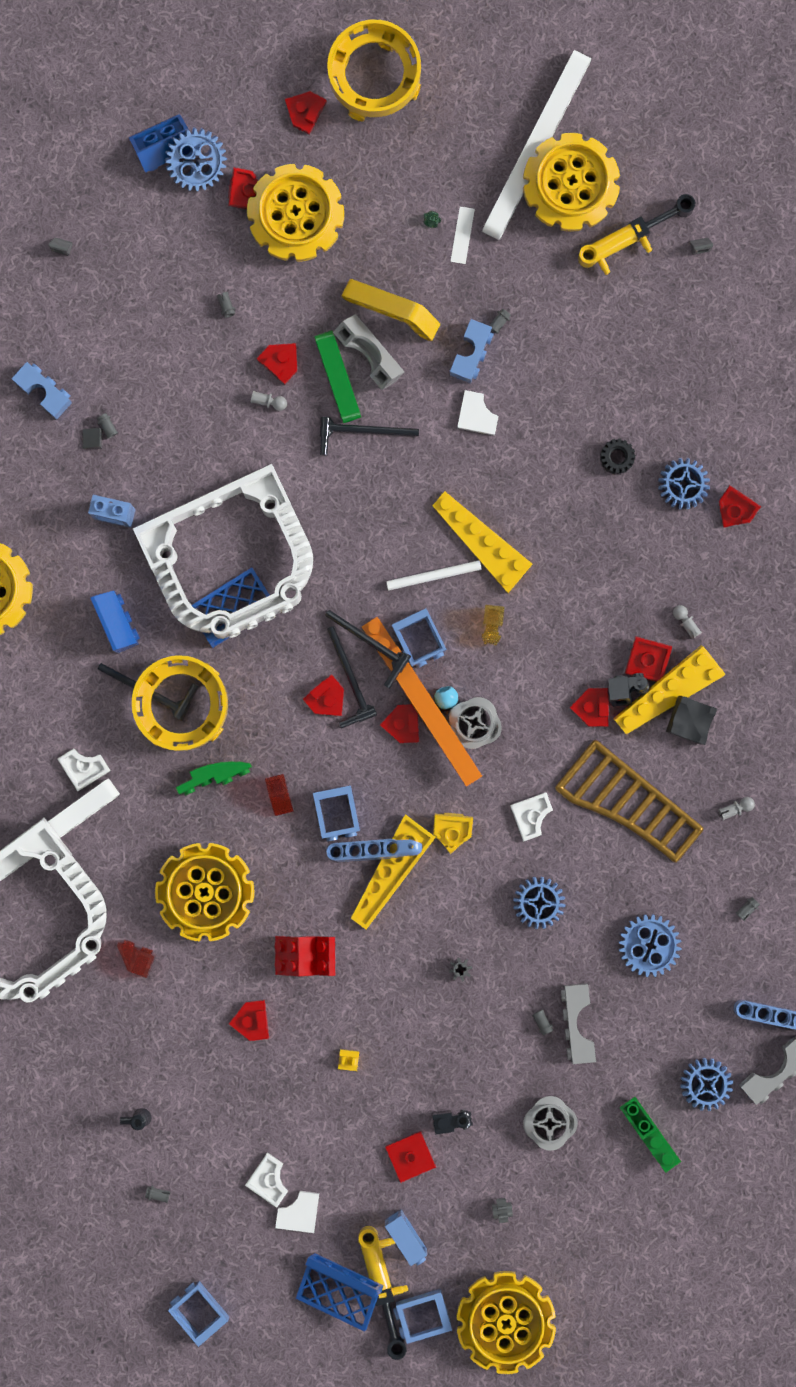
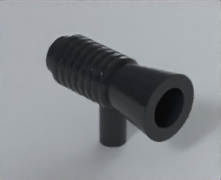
[120,1108,152,1130]

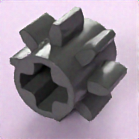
[449,957,472,982]
[492,1198,513,1223]

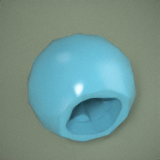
[434,686,458,710]

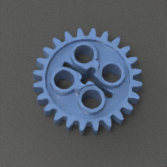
[165,127,227,191]
[618,914,682,977]

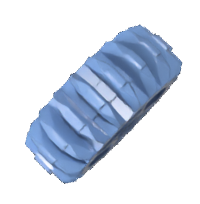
[658,458,710,510]
[513,877,565,929]
[680,1058,733,1111]

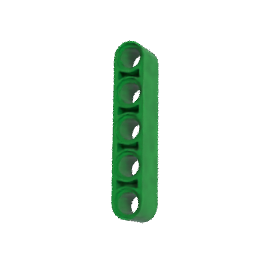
[314,330,361,424]

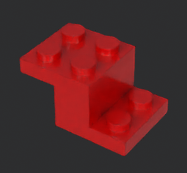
[274,936,335,976]

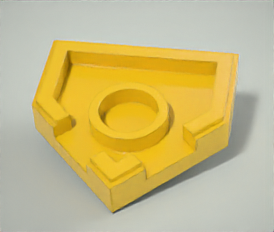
[433,813,473,854]

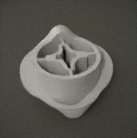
[449,697,502,749]
[523,1096,578,1151]

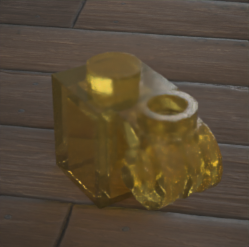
[481,605,504,646]

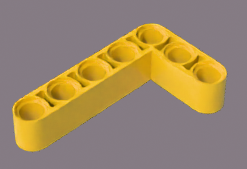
[341,279,440,341]

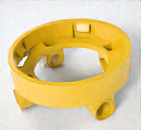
[327,19,421,122]
[132,656,228,751]

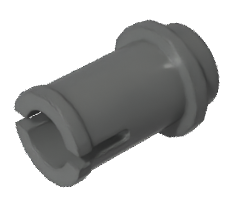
[217,292,236,318]
[489,309,511,334]
[97,413,118,439]
[736,897,760,922]
[532,1009,553,1036]
[145,1185,170,1203]

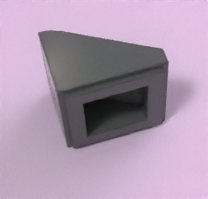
[48,238,73,256]
[690,238,713,255]
[83,428,102,449]

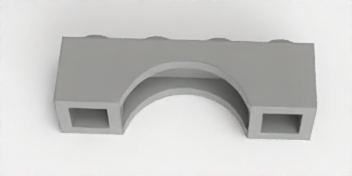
[333,314,404,390]
[561,983,596,1064]
[739,1035,796,1105]

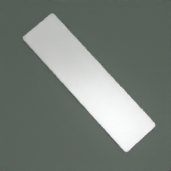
[451,207,475,264]

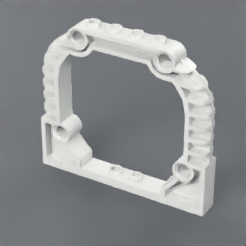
[133,464,313,639]
[0,818,107,1002]

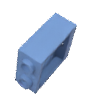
[88,495,136,528]
[392,608,446,669]
[313,786,360,841]
[385,1210,427,1266]
[168,1281,229,1347]
[393,1289,452,1344]

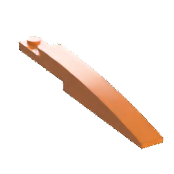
[362,617,483,787]

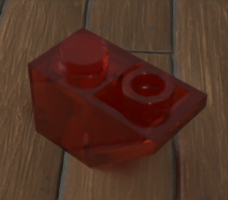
[265,774,294,816]
[117,939,156,978]

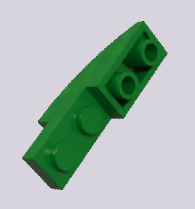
[176,761,252,796]
[620,1097,681,1173]

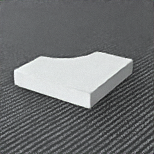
[457,390,498,436]
[58,749,111,791]
[510,792,553,842]
[245,1152,288,1207]
[276,1191,319,1233]

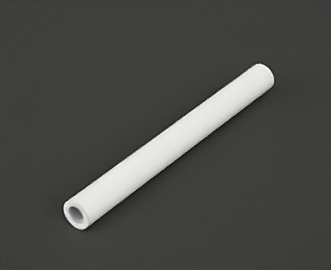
[386,560,482,591]

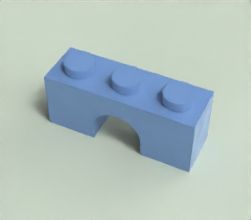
[450,319,494,383]
[12,362,72,419]

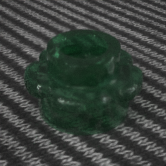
[423,211,441,228]

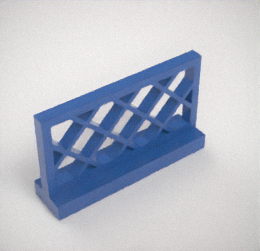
[191,568,270,648]
[296,1253,384,1332]

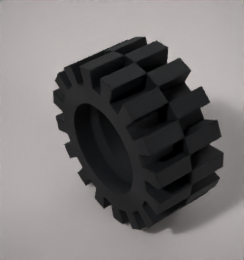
[600,438,636,475]

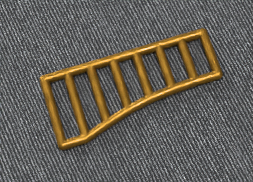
[555,740,703,863]

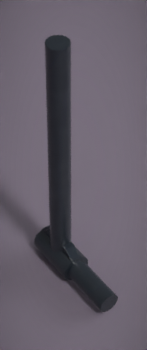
[320,417,419,456]
[325,610,411,689]
[327,626,377,729]
[97,663,199,721]

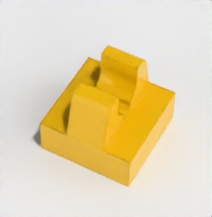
[338,1049,359,1071]

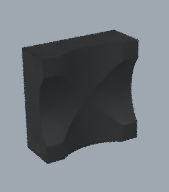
[666,696,717,745]

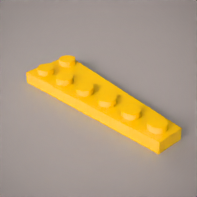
[432,491,532,593]
[613,645,726,734]
[351,814,436,930]

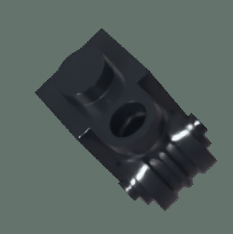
[608,673,649,707]
[432,1109,473,1135]

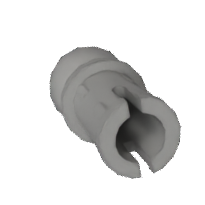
[251,391,287,411]
[673,605,702,639]
[718,797,755,820]

